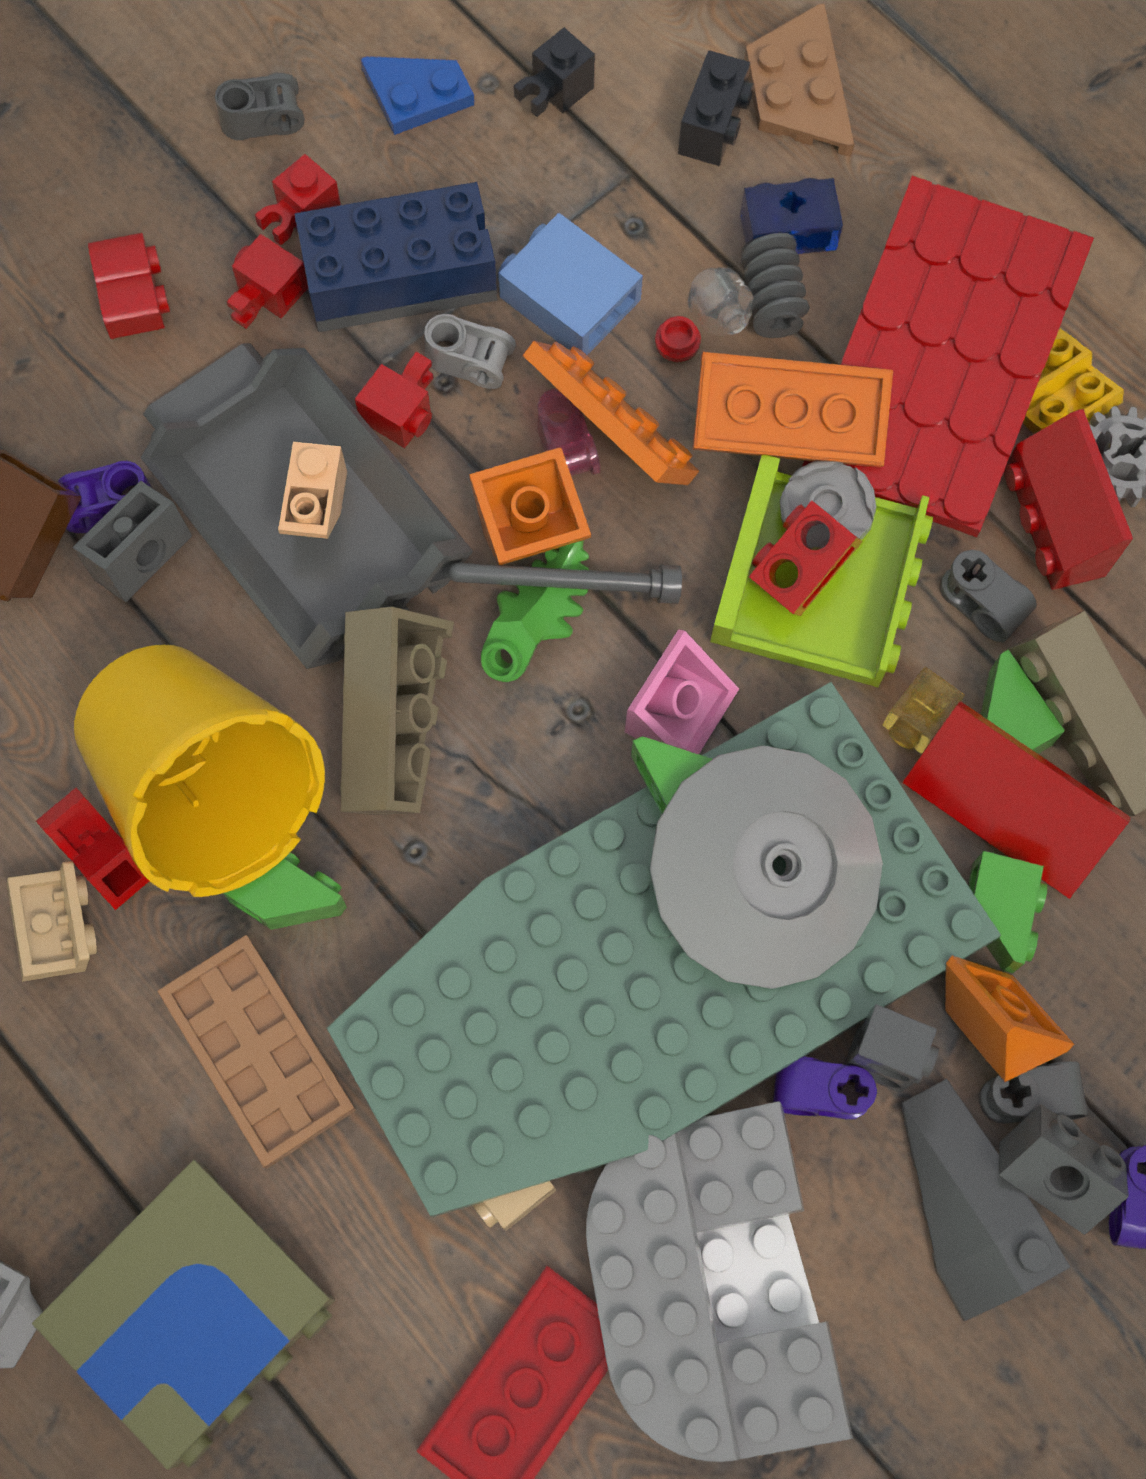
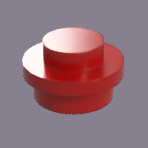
[655,316,701,362]

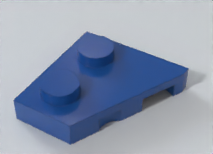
[361,57,475,135]

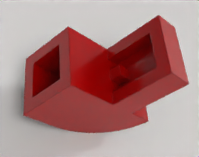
[36,788,149,910]

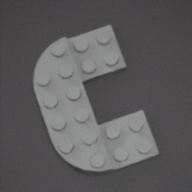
[586,1101,853,1462]

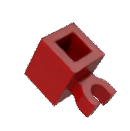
[255,154,341,246]
[226,234,308,329]
[355,352,434,449]

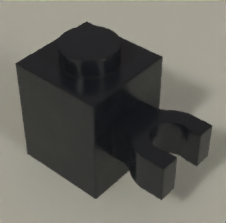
[514,27,595,117]

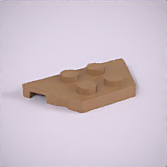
[744,3,854,156]

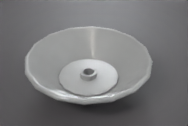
[650,745,883,989]

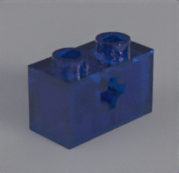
[740,178,843,254]

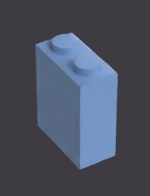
[498,213,643,355]

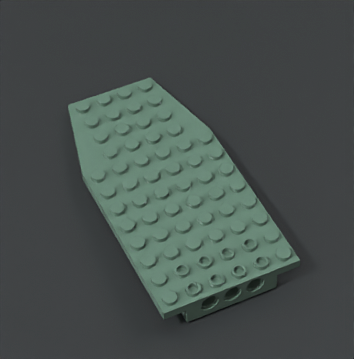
[327,682,1001,1218]

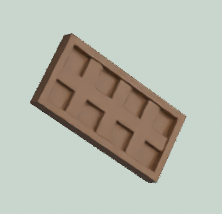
[157,934,356,1169]

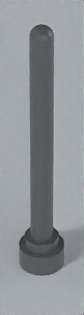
[448,563,682,604]

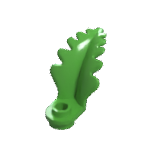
[481,540,589,682]

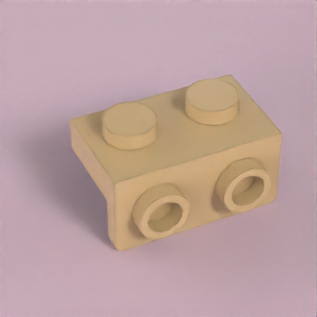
[6,861,97,982]

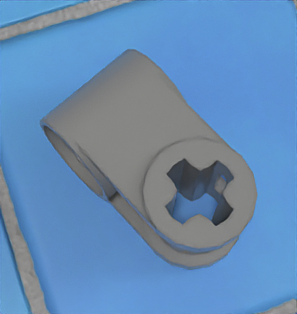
[424,314,516,389]

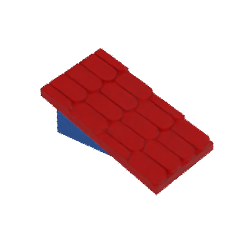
[802,175,1094,538]

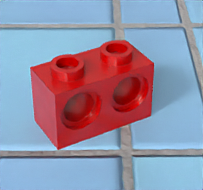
[749,500,863,616]

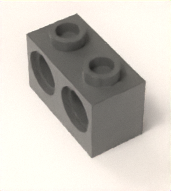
[843,1004,939,1093]

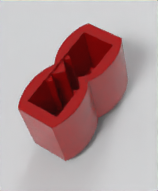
[88,233,170,339]

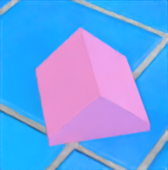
[625,630,739,754]

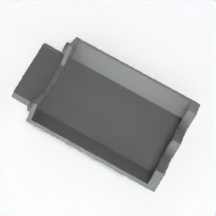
[140,343,473,669]

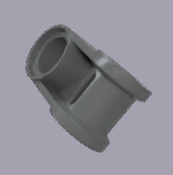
[215,73,305,140]
[940,550,1037,643]
[979,1061,1088,1124]

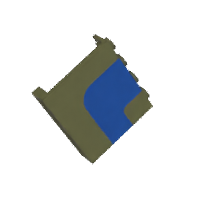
[31,1160,335,1470]

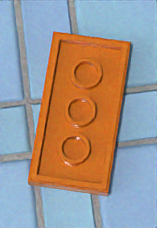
[693,352,893,467]

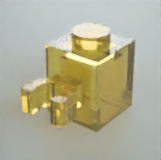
[883,666,965,754]

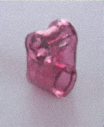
[537,388,600,476]

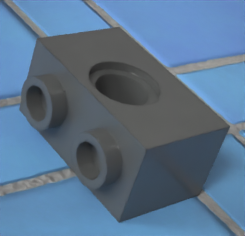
[72,481,192,602]
[999,1104,1128,1235]

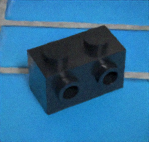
[678,50,755,166]

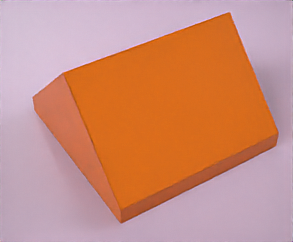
[469,447,591,565]
[945,956,1074,1082]

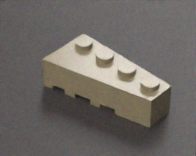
[340,607,454,815]
[999,611,1146,816]

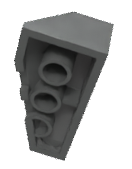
[901,1079,1071,1321]

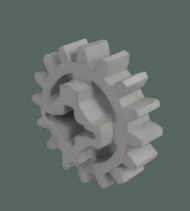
[1089,406,1146,508]

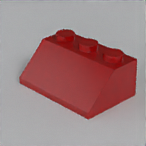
[1004,409,1133,590]

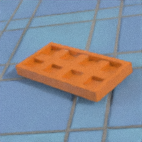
[522,341,699,485]

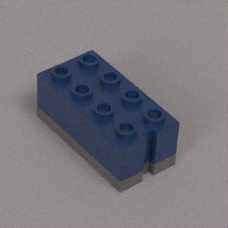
[294,182,497,332]

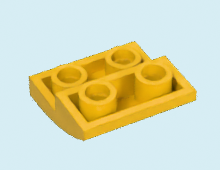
[1023,328,1124,434]

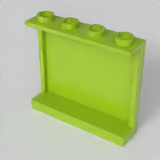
[710,455,933,687]

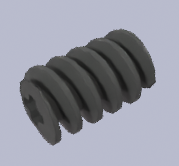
[741,233,810,338]

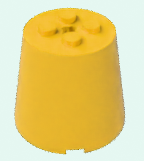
[74,645,325,897]

